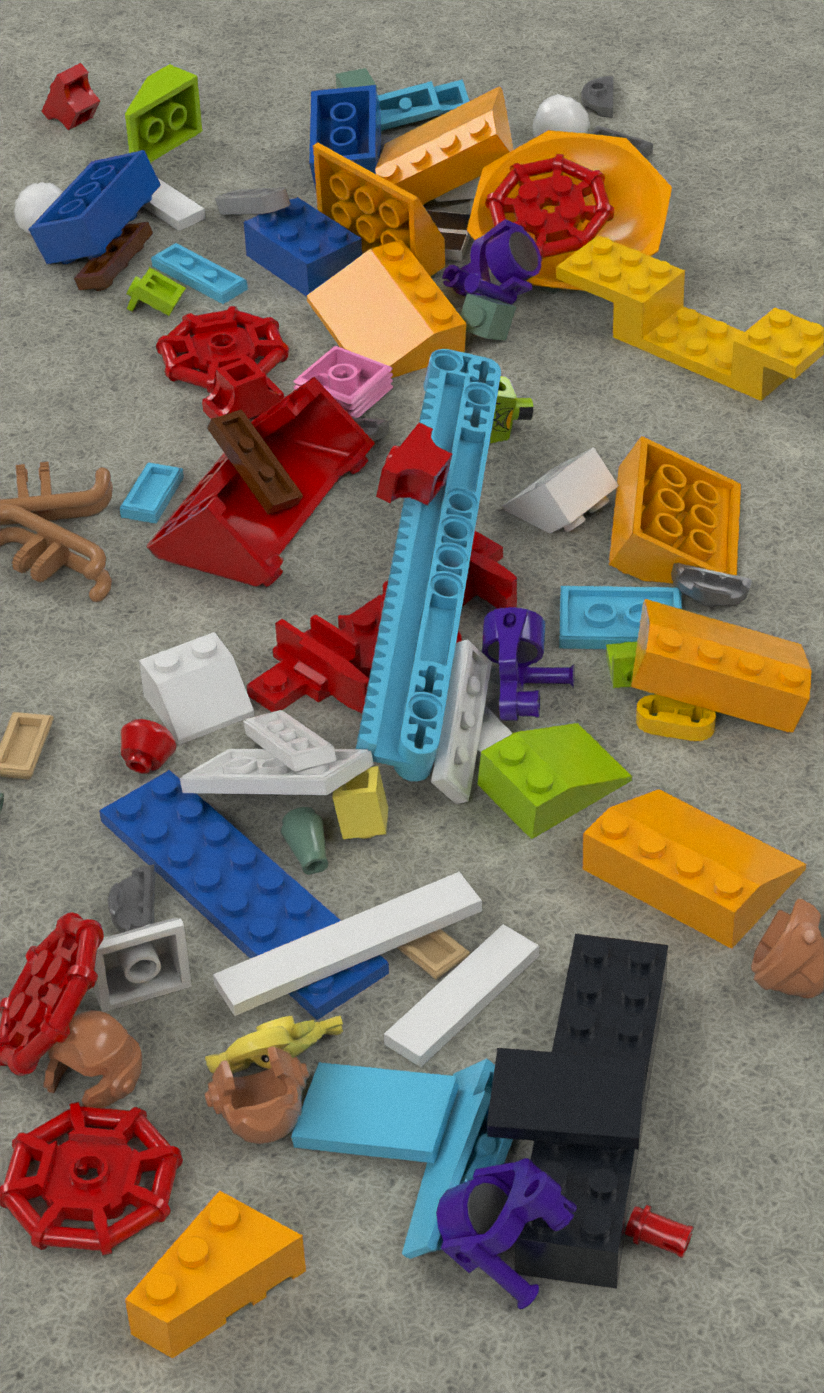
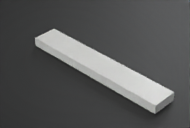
[213,872,482,1016]

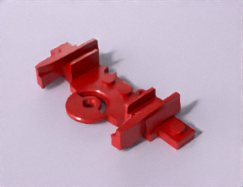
[246,531,517,713]

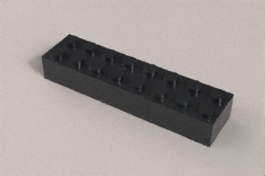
[515,934,668,1289]

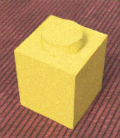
[332,766,388,839]

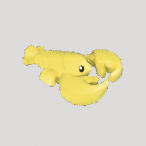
[205,1016,343,1074]

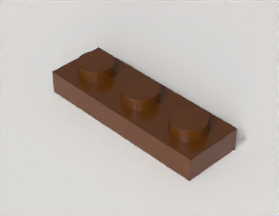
[74,222,153,291]
[207,410,303,515]

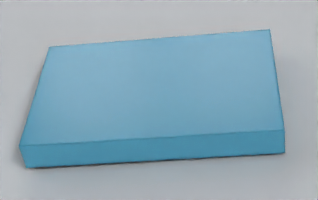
[559,586,682,649]
[291,1062,459,1163]

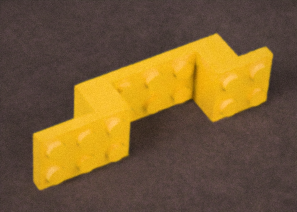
[556,235,824,401]

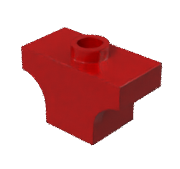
[41,63,100,130]
[202,357,284,419]
[376,422,453,506]

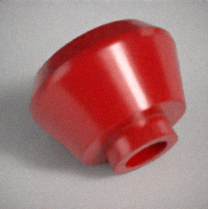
[120,719,177,774]

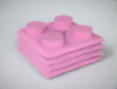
[293,346,393,418]

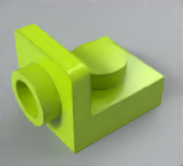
[126,267,186,316]
[606,642,637,688]

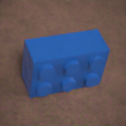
[309,85,381,190]
[244,197,362,297]

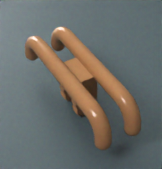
[0,462,113,526]
[0,504,112,602]

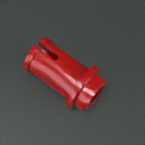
[625,1205,694,1258]

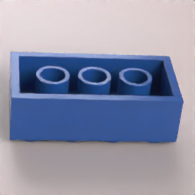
[28,150,161,264]

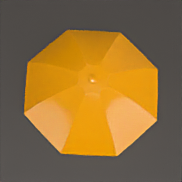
[467,130,672,291]

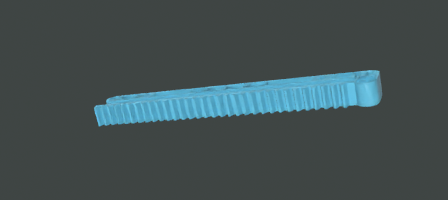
[355,349,501,782]

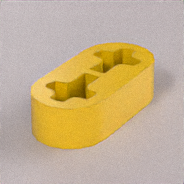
[636,695,716,741]

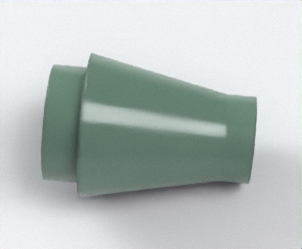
[281,807,328,875]

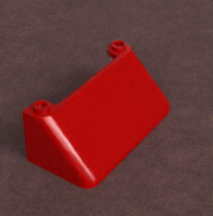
[146,377,375,587]

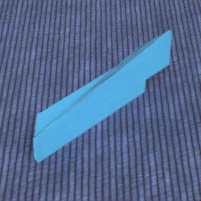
[378,79,469,131]
[402,1058,513,1259]

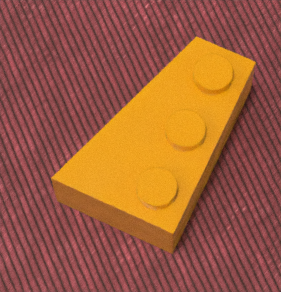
[125,1190,306,1358]

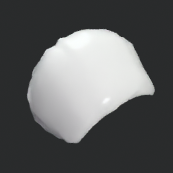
[532,94,590,137]
[14,182,63,234]

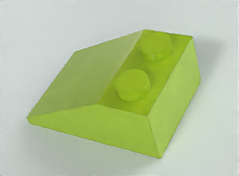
[125,64,203,163]
[477,723,632,839]

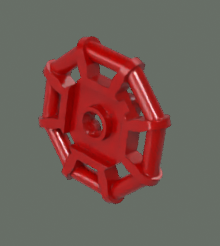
[485,154,615,262]
[156,306,290,393]
[0,912,104,1076]
[0,1102,183,1256]

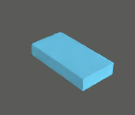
[120,463,184,524]

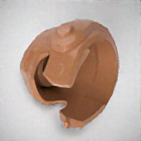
[751,899,824,998]
[43,1010,142,1108]
[205,1046,309,1144]

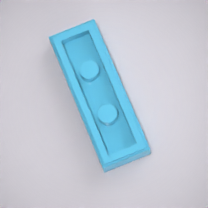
[151,243,248,304]

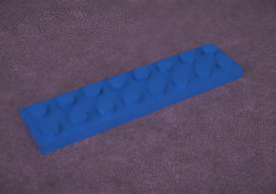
[99,770,389,1020]

